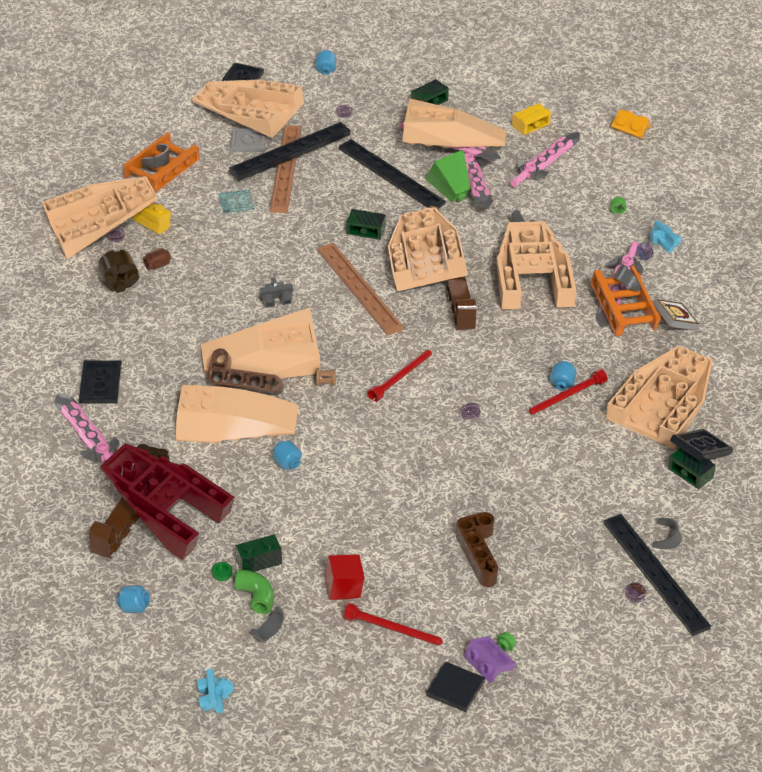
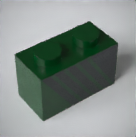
[411,79,449,105]
[346,209,386,240]
[668,448,716,489]
[235,534,282,572]

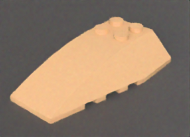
[176,385,298,443]

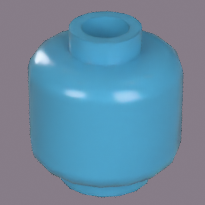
[315,50,336,75]
[550,361,577,390]
[273,441,302,470]
[117,585,150,613]

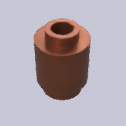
[143,247,171,270]

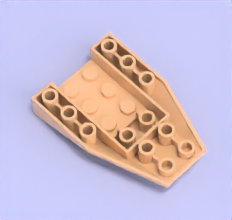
[192,79,304,138]
[403,99,506,148]
[42,176,158,259]
[388,207,468,291]
[201,308,320,378]
[606,346,713,449]

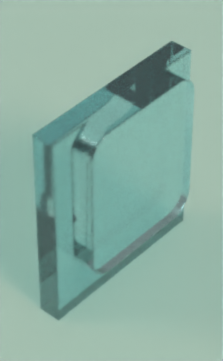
[218,190,254,213]

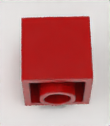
[325,554,365,600]

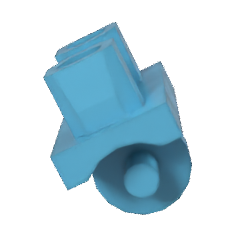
[649,220,682,253]
[197,669,234,713]

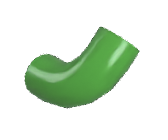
[235,569,274,614]

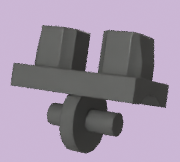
[259,277,293,308]

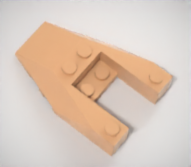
[497,221,576,310]

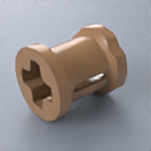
[316,368,336,386]

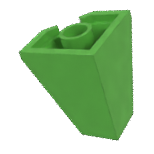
[425,150,470,202]

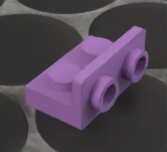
[464,636,516,683]

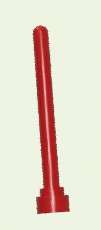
[367,350,432,403]
[529,369,608,415]
[344,603,443,646]

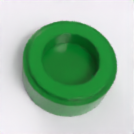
[212,562,233,581]

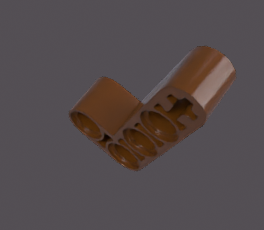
[446,277,476,330]
[208,348,284,395]
[89,497,139,559]
[456,512,498,587]

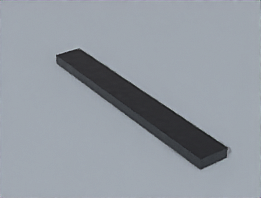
[229,122,351,181]
[339,139,446,209]
[603,514,711,636]

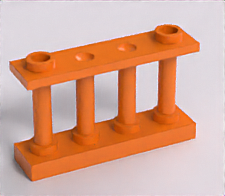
[123,132,200,193]
[590,266,661,336]

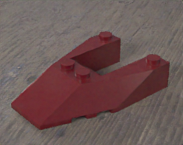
[100,443,235,560]

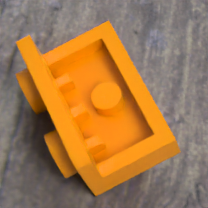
[611,109,651,139]

